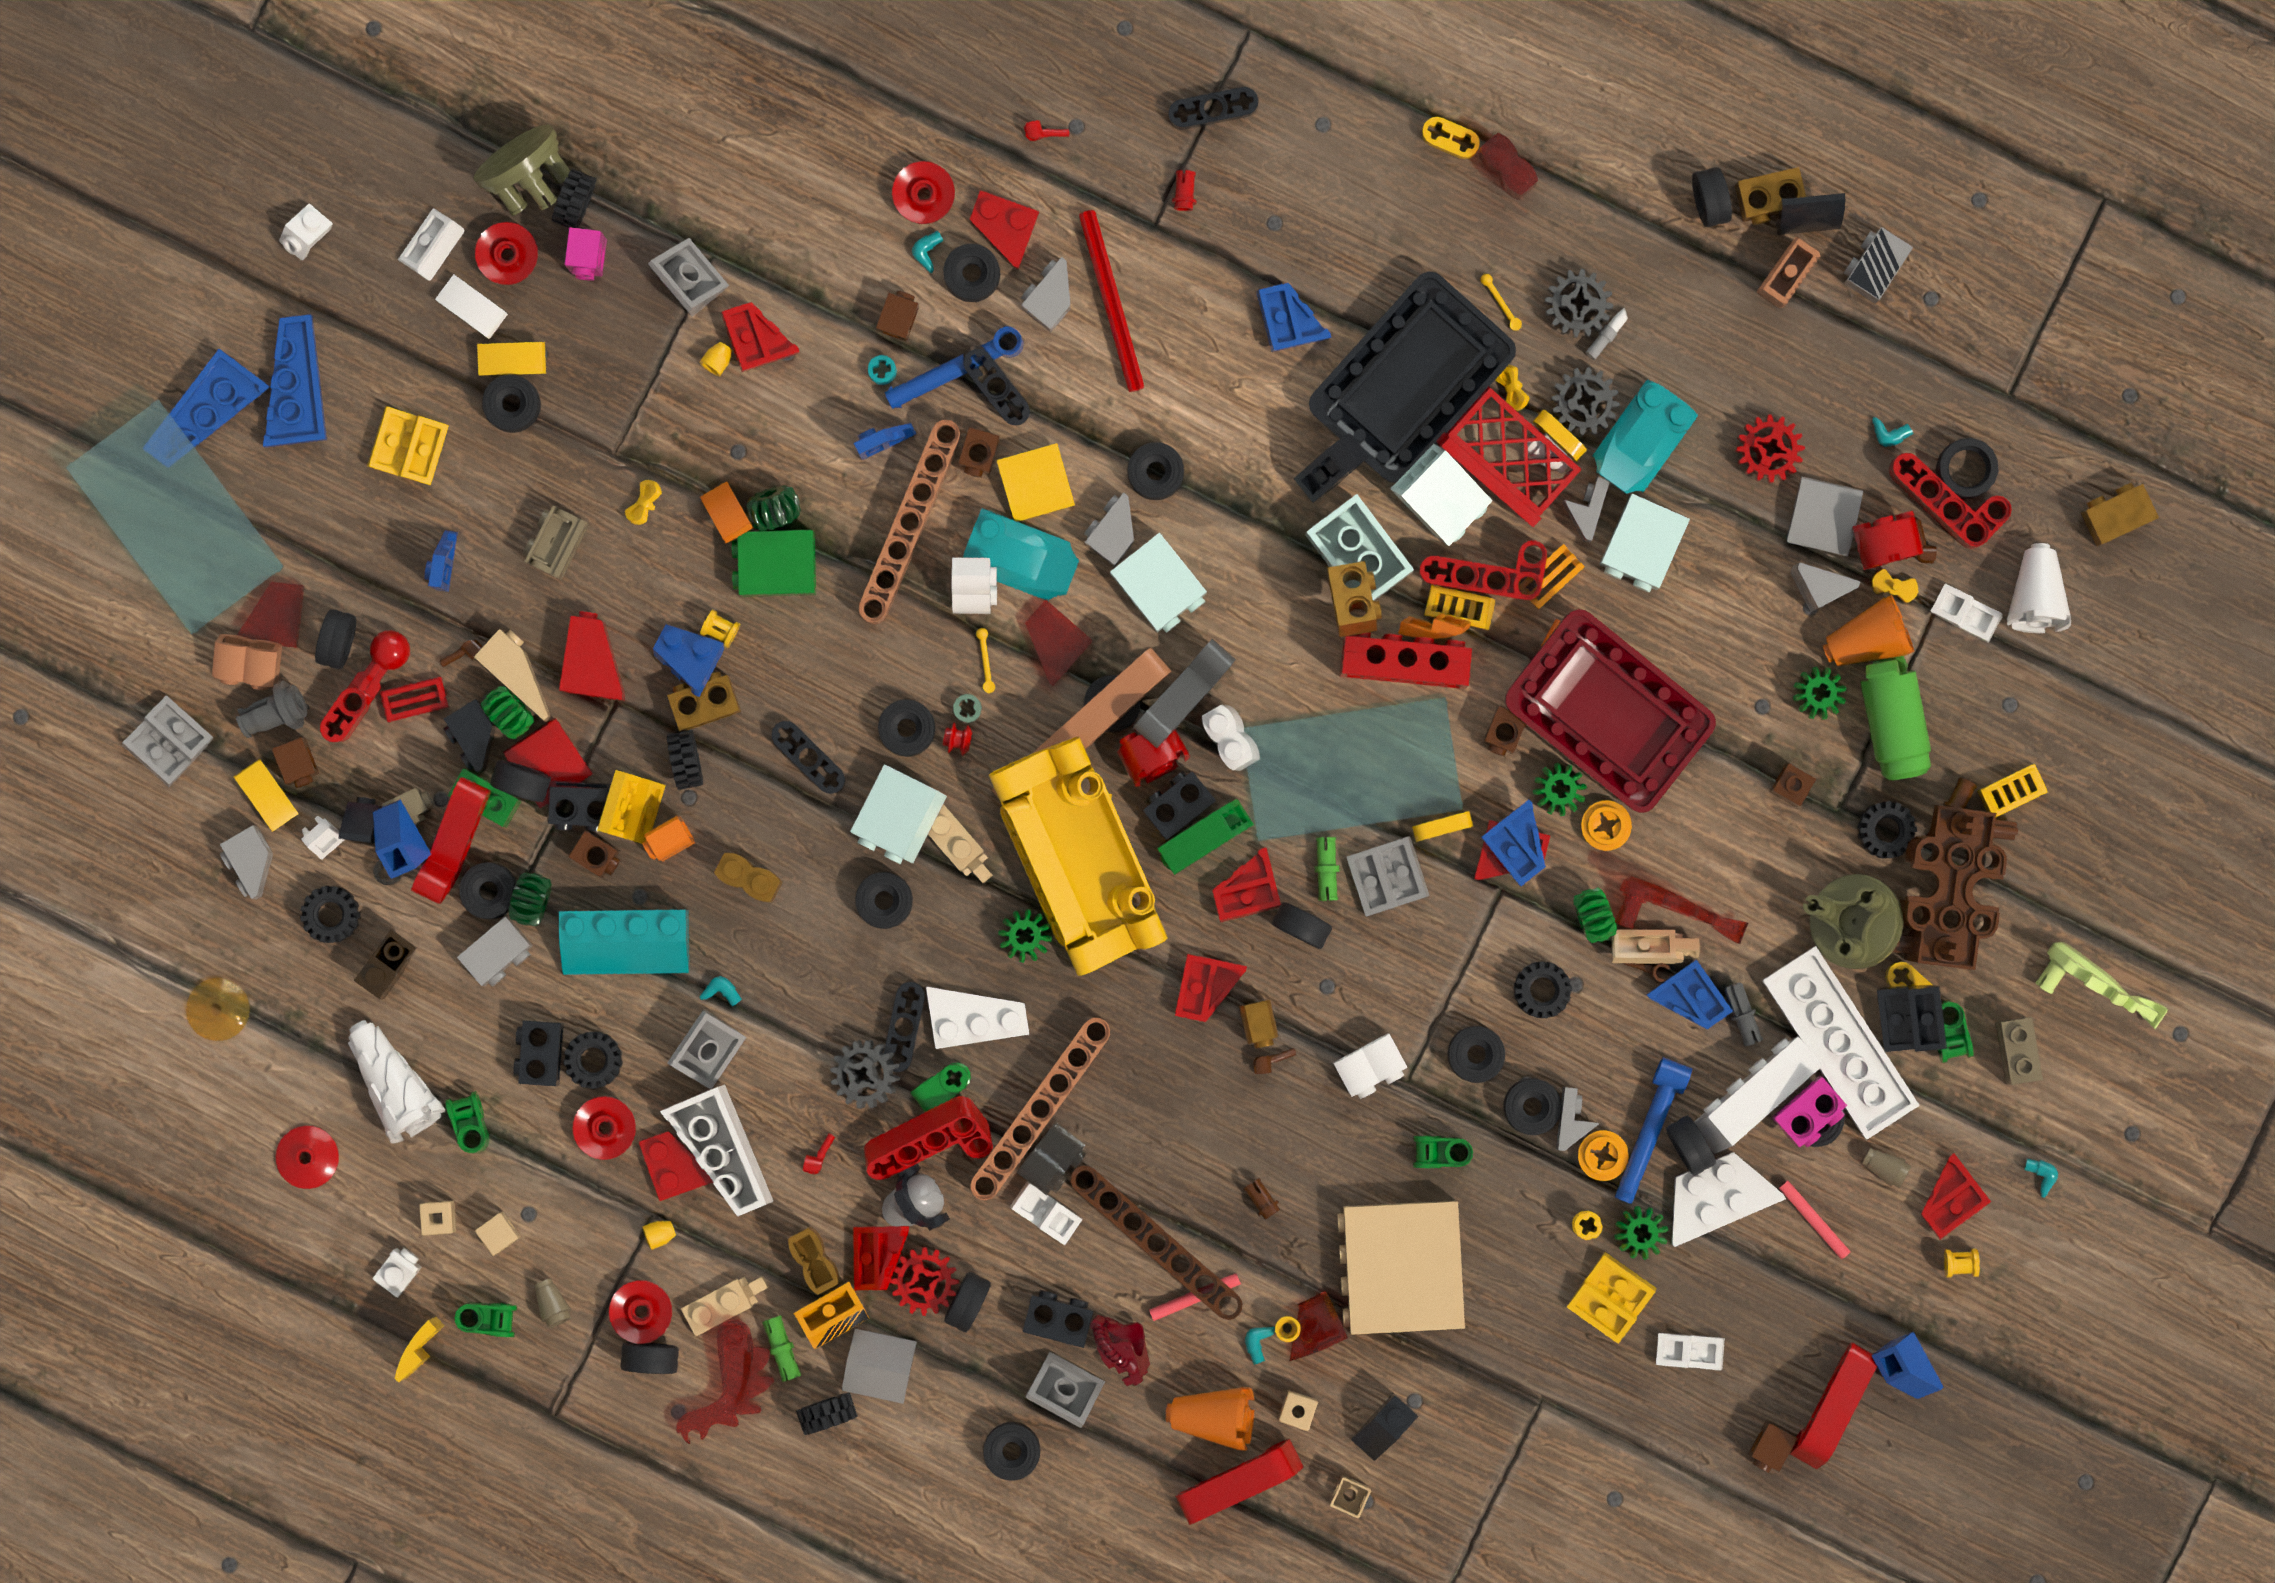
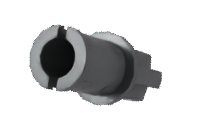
[1725,982,1763,1046]

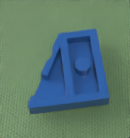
[1481,799,1546,887]

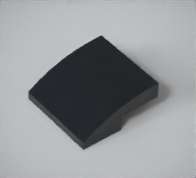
[1776,193,1846,235]
[1877,985,1947,1052]

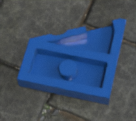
[1256,283,1331,352]
[854,423,917,460]
[425,530,458,592]
[653,624,724,697]
[1646,960,1733,1029]

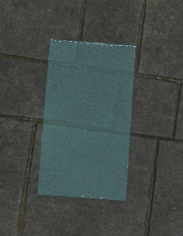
[66,400,284,635]
[1244,697,1463,841]

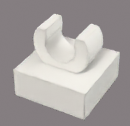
[301,816,344,859]

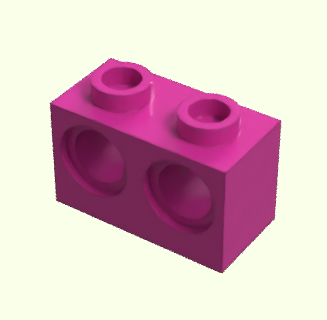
[565,227,607,281]
[1771,1076,1847,1148]

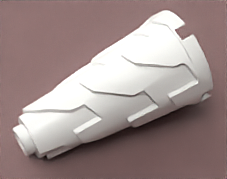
[348,1020,445,1144]

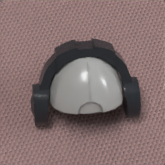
[882,1163,950,1231]

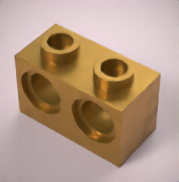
[1735,167,1806,225]
[1327,561,1382,637]
[667,672,741,732]

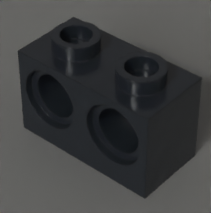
[1294,433,1369,503]
[1143,771,1216,841]
[547,781,611,831]
[513,1020,564,1086]
[1023,1290,1094,1348]

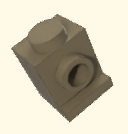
[382,787,435,825]

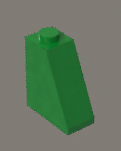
[1157,799,1254,875]

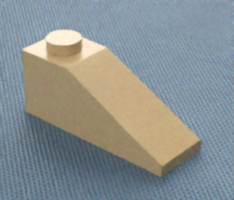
[474,629,551,722]

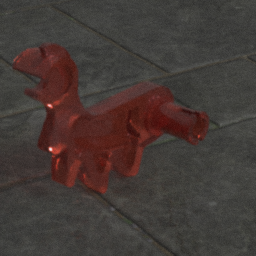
[1615,876,1748,944]
[676,1318,774,1444]

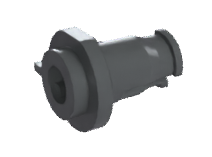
[236,680,310,738]

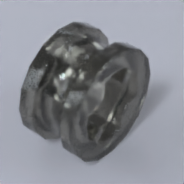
[373,860,403,885]

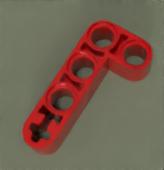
[1889,453,2012,549]
[1420,540,1547,601]
[411,777,491,905]
[864,1096,993,1180]
[1789,1342,1877,1469]
[1175,1438,1304,1525]

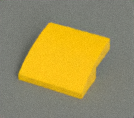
[367,406,449,485]
[997,443,1075,522]
[597,770,666,844]
[1567,1252,1657,1344]
[395,1316,445,1382]

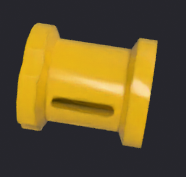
[700,609,741,649]
[1572,1211,1603,1240]
[1944,1249,1980,1278]

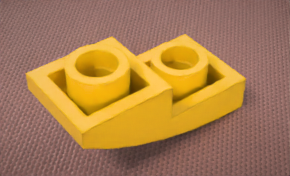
[477,342,546,376]
[233,759,298,832]

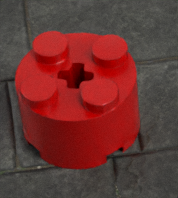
[1852,511,1924,570]
[1117,729,1190,787]

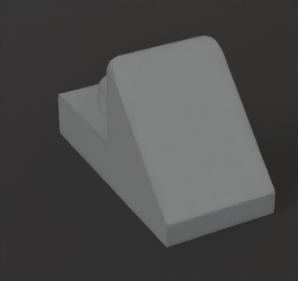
[1562,477,1609,543]
[1556,1087,1599,1151]

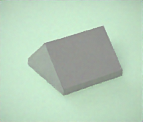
[648,238,729,317]
[1790,562,1860,612]
[667,1010,747,1089]
[842,1328,917,1404]
[1025,1352,1105,1428]

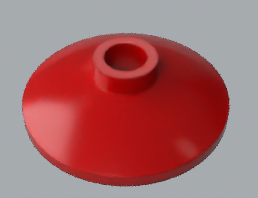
[892,161,955,224]
[475,222,538,285]
[573,1096,636,1160]
[276,1126,339,1189]
[609,1280,672,1344]

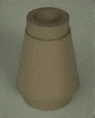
[1862,1148,1912,1188]
[534,1278,571,1328]

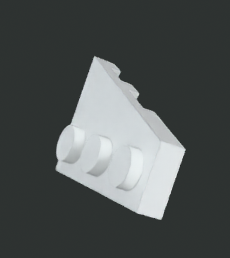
[926,987,1029,1049]

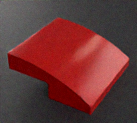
[503,718,593,808]

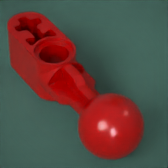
[320,630,410,742]

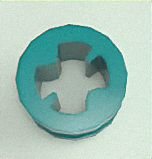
[868,355,897,385]

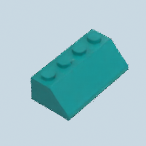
[559,910,689,975]

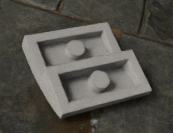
[1786,476,1863,556]
[122,695,213,788]
[1346,836,1430,917]

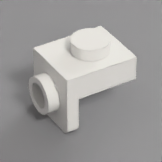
[279,204,333,260]

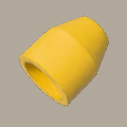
[699,342,732,377]
[642,1221,676,1250]
[1275,1316,1301,1342]

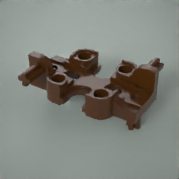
[1893,805,2018,970]

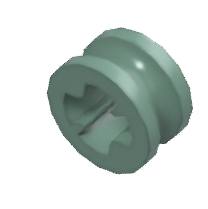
[953,694,982,723]

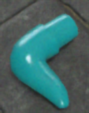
[912,230,943,273]
[1872,417,1913,447]
[699,976,742,1007]
[2024,1158,2058,1198]
[1245,1327,1275,1365]

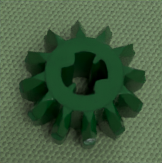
[746,485,801,531]
[509,872,552,926]

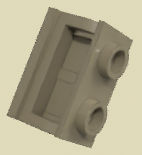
[523,505,590,581]
[1995,1017,2043,1085]

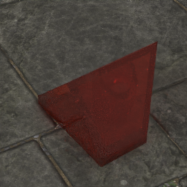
[1289,1291,1348,1362]

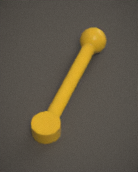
[1480,274,1522,331]
[976,628,995,693]

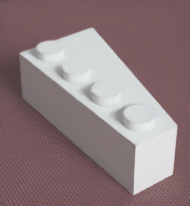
[1694,1037,1823,1154]
[660,1085,773,1216]

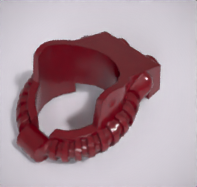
[1090,1315,1150,1386]

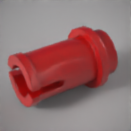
[1172,170,1196,211]

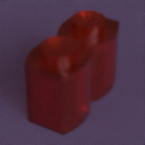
[1479,133,1538,200]

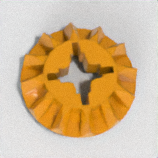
[1581,800,1632,851]
[1578,1130,1629,1181]

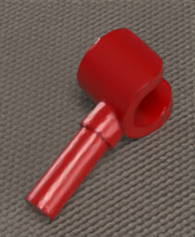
[1024,120,1069,141]
[803,1133,835,1174]

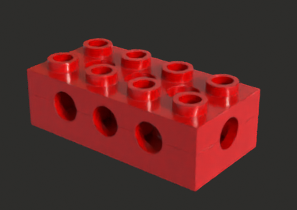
[1340,632,1472,689]

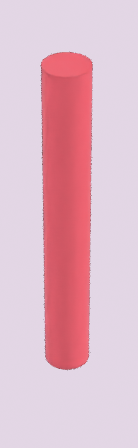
[1779,1180,1851,1260]
[1149,1273,1241,1321]

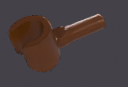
[1916,519,1937,564]
[440,639,483,667]
[1624,963,1670,982]
[1253,1048,1296,1074]

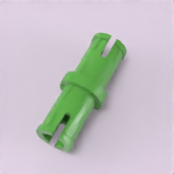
[1314,837,1339,901]
[762,1315,801,1382]

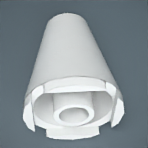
[2007,543,2071,633]

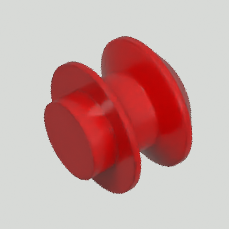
[943,722,973,756]

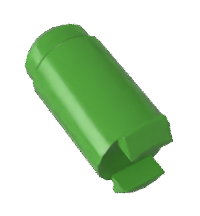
[1860,656,1931,780]

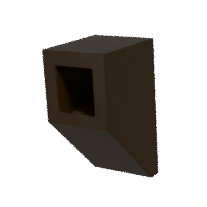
[354,929,417,999]

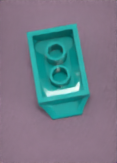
[1592,379,1698,494]
[962,508,1079,601]

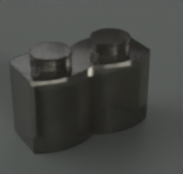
[1017,1121,1087,1195]

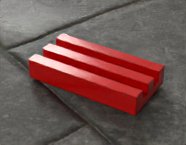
[380,677,450,723]

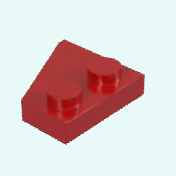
[1175,954,1247,1022]
[639,1131,713,1201]
[853,1226,909,1291]

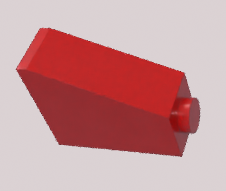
[559,611,625,701]

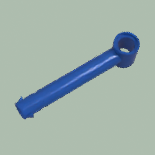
[884,327,1024,409]
[1615,1057,1692,1204]

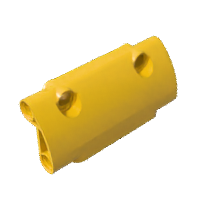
[989,736,1168,976]

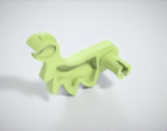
[2035,942,2168,1029]

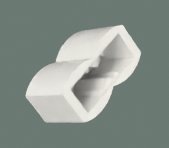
[952,558,997,614]
[1202,705,1260,771]
[1333,1033,1407,1099]

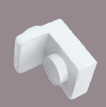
[372,1248,422,1298]

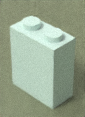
[1391,444,1492,546]
[1599,494,1690,593]
[1110,532,1207,633]
[850,764,947,864]

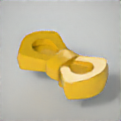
[1495,365,1529,411]
[625,480,662,525]
[1871,568,1918,603]

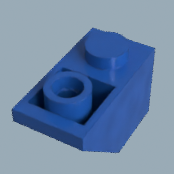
[373,799,431,879]
[1872,1331,1944,1399]

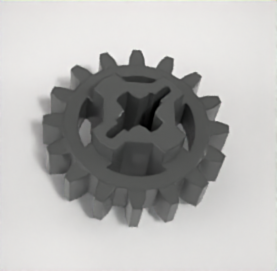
[1544,269,1613,338]
[1551,367,1620,436]
[830,1040,900,1109]

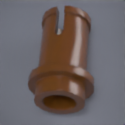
[1943,777,1977,809]
[1243,1178,1280,1220]

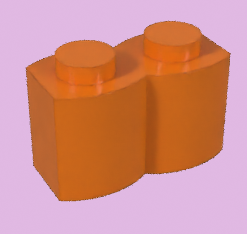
[642,815,696,862]

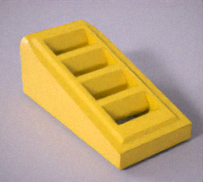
[1424,585,1496,630]
[1977,764,2048,817]

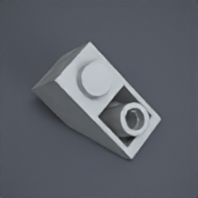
[1021,257,1071,333]
[1084,492,1134,567]
[220,825,273,899]

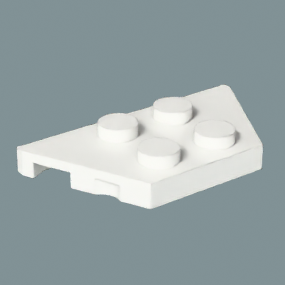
[1671,1152,1786,1247]

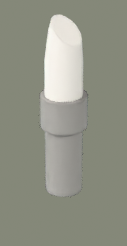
[1585,308,1628,360]

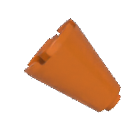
[1823,595,1915,666]
[1166,1387,1255,1451]

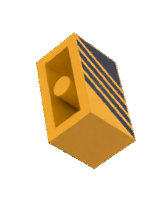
[794,1282,870,1350]

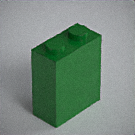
[732,530,816,597]

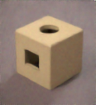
[419,1201,456,1236]
[475,1211,521,1256]
[1278,1390,1318,1431]
[1329,1475,1371,1518]

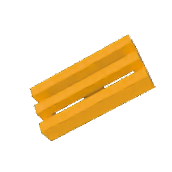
[1519,544,1585,610]

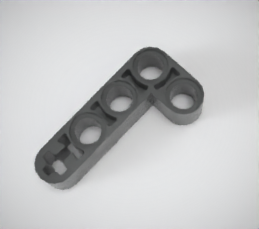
[1133,639,1236,748]

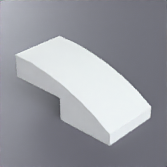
[435,274,508,339]
[1931,584,2003,643]
[1010,1181,1083,1245]
[1656,1333,1725,1370]

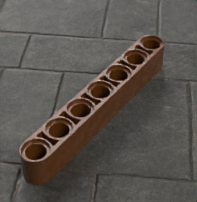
[1071,1166,1243,1320]

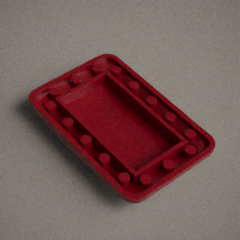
[1505,609,1716,813]

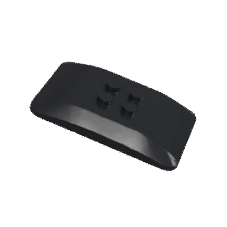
[1309,271,1516,483]

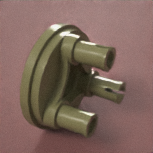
[474,124,571,216]
[1803,874,1903,969]

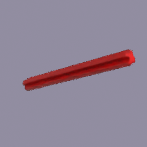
[1079,210,1144,392]

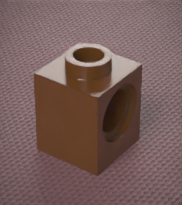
[876,290,919,342]
[959,427,1000,478]
[1483,706,1525,757]
[272,737,320,788]
[1769,763,1816,808]
[569,830,621,878]
[1748,1421,1798,1473]

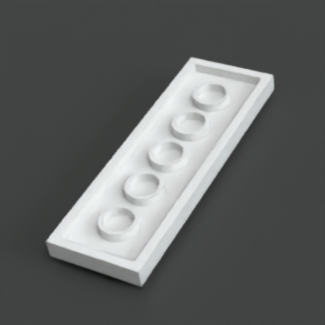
[1762,946,1920,1140]

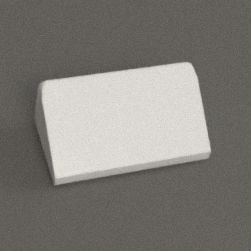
[398,208,464,281]

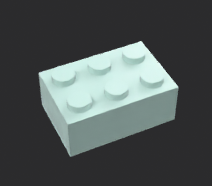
[1305,494,1414,610]

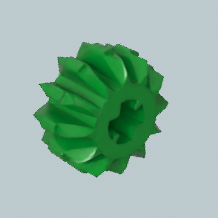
[1792,667,1846,720]
[481,686,534,739]
[1532,763,1587,816]
[1573,887,1617,943]
[998,909,1052,963]
[1614,1206,1668,1260]

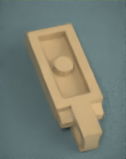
[928,804,993,883]
[1611,929,1700,964]
[681,1276,769,1337]

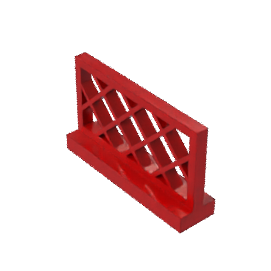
[1436,386,1582,528]

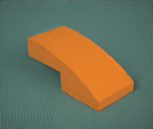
[700,481,753,543]
[1398,613,1471,639]

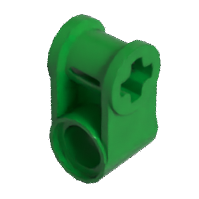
[1937,1000,1974,1063]
[910,1062,971,1112]
[445,1091,489,1154]
[1413,1136,1473,1168]
[454,1302,517,1337]

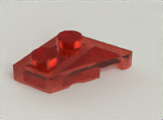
[237,582,304,648]
[1025,600,1093,686]

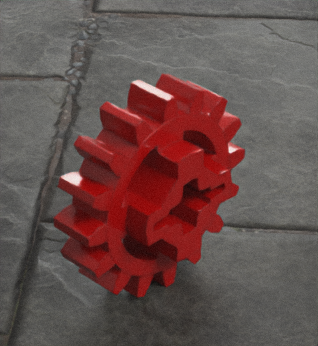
[1735,414,1805,484]
[890,1247,959,1316]

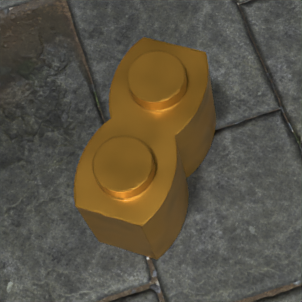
[714,853,783,902]
[1239,1000,1279,1049]
[788,1226,840,1295]

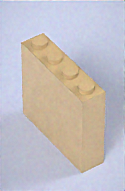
[1337,1200,1465,1335]

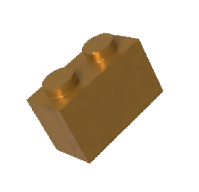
[2081,482,2159,547]

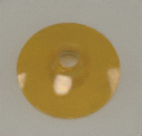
[186,978,250,1041]

